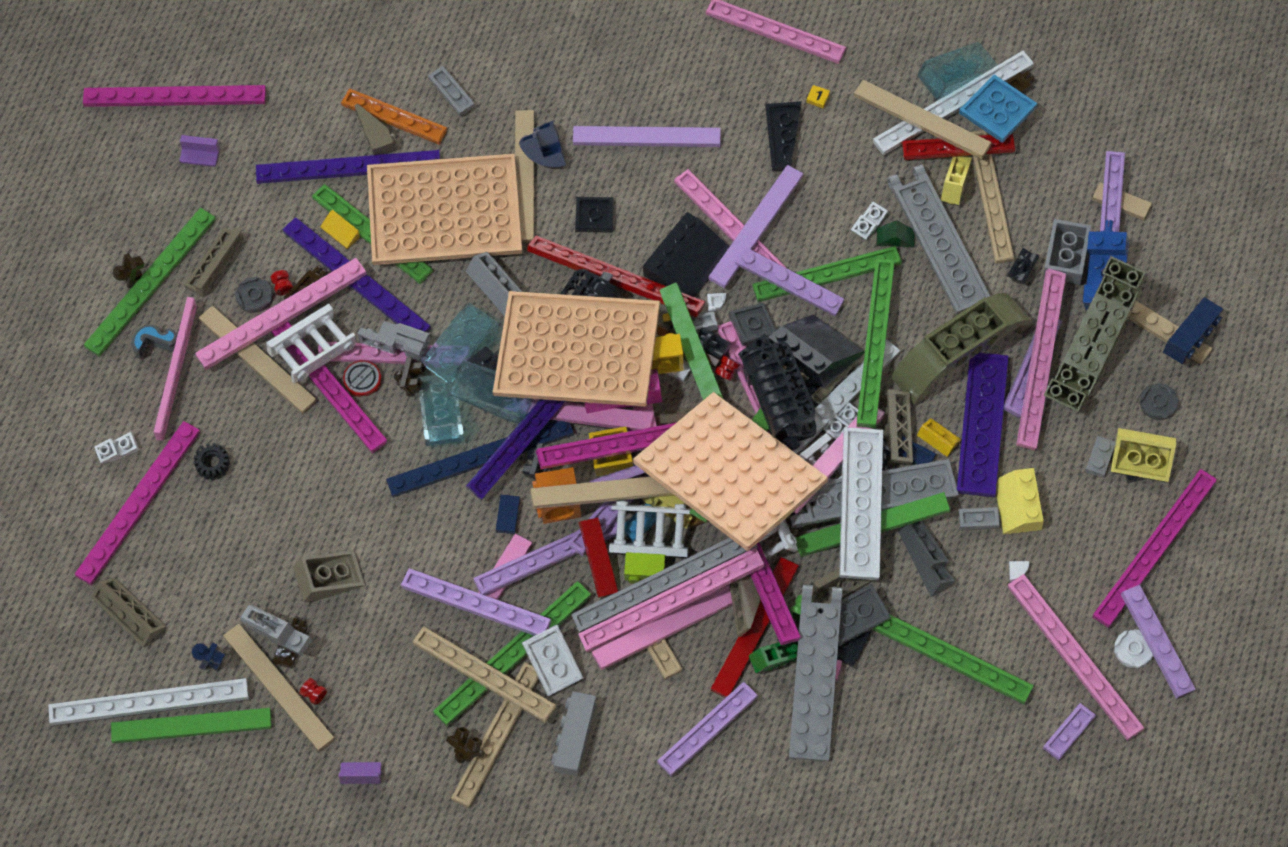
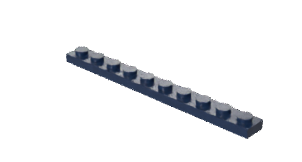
[386,421,574,498]

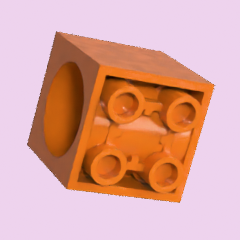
[532,467,581,524]

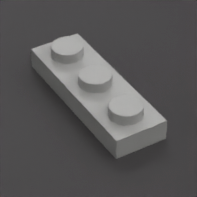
[428,66,475,116]

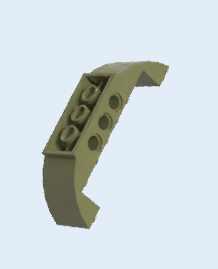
[1044,256,1146,412]
[891,293,1035,405]

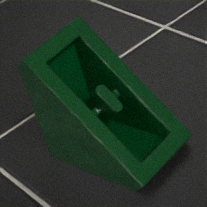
[876,220,914,248]

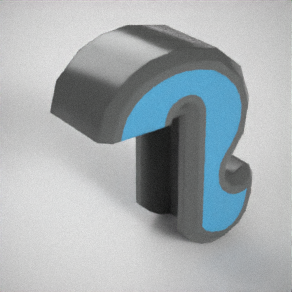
[131,325,177,360]

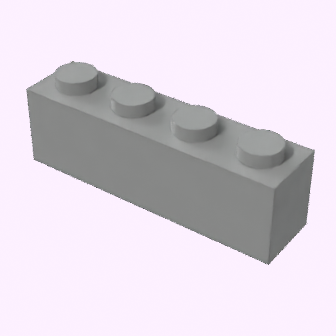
[466,252,522,316]
[551,691,597,776]

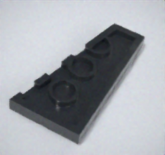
[765,101,802,171]

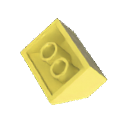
[1111,428,1176,482]
[996,468,1044,535]

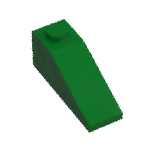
[749,641,798,674]

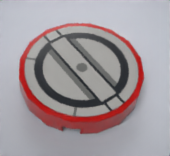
[343,360,381,397]

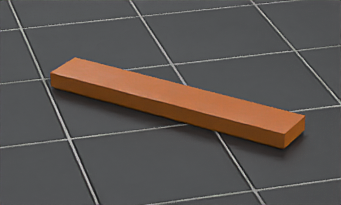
[341,88,447,144]

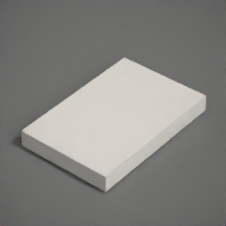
[522,625,583,696]

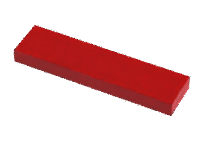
[578,517,618,598]

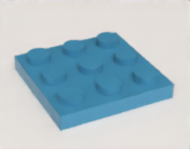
[959,74,1037,143]

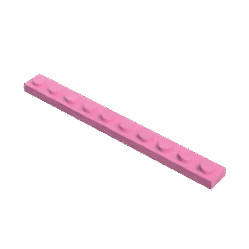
[195,258,367,370]
[1016,269,1066,450]
[579,548,765,653]
[1007,574,1144,741]

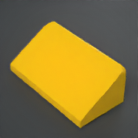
[320,210,360,249]
[917,418,961,457]

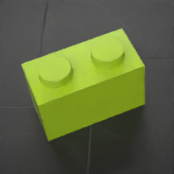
[624,552,665,584]

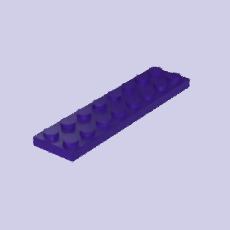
[957,353,1008,497]

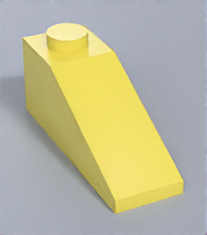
[941,156,972,205]

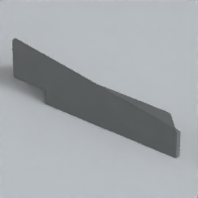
[897,521,955,597]

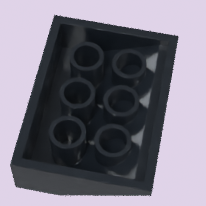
[643,212,730,297]
[768,315,865,388]

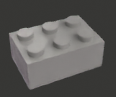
[1043,219,1091,285]

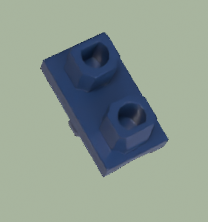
[191,642,225,670]

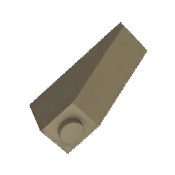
[354,104,396,155]
[729,575,760,637]

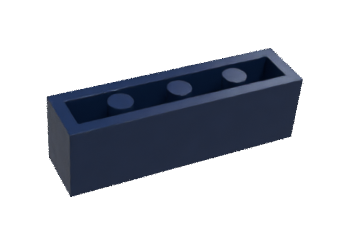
[1163,297,1223,364]

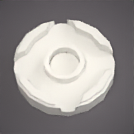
[1114,629,1153,668]

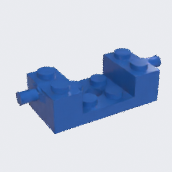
[1083,220,1129,310]

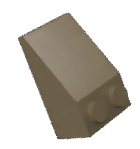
[293,550,365,602]

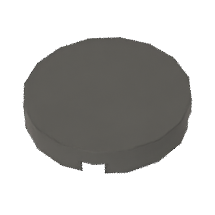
[235,277,273,313]
[1140,383,1179,420]

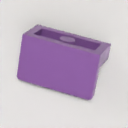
[180,135,220,167]
[339,762,382,784]

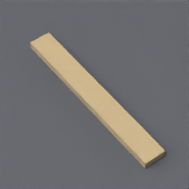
[854,80,991,159]
[515,110,534,243]
[972,130,1014,264]
[199,306,316,414]
[530,477,674,509]
[223,624,335,752]
[413,626,556,723]
[451,662,539,808]

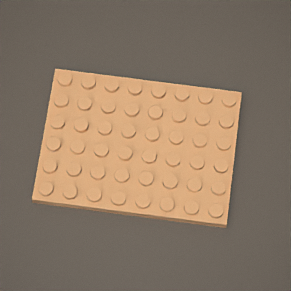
[367,154,522,265]
[493,291,660,407]
[633,392,828,551]

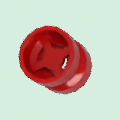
[270,270,293,296]
[714,355,740,381]
[299,678,327,705]

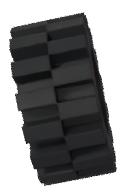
[194,443,230,480]

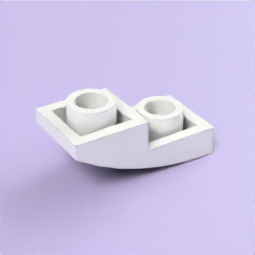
[851,202,889,240]
[823,402,858,439]
[94,432,140,464]

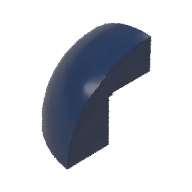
[519,121,566,167]

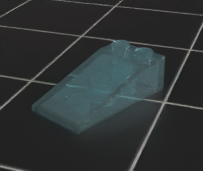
[917,42,997,101]
[420,302,499,384]
[449,360,534,424]
[417,372,464,446]

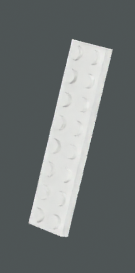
[839,427,883,580]

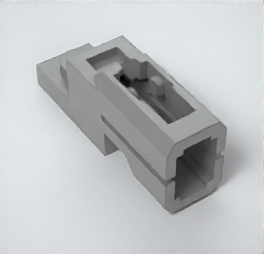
[358,321,431,361]
[241,605,312,656]

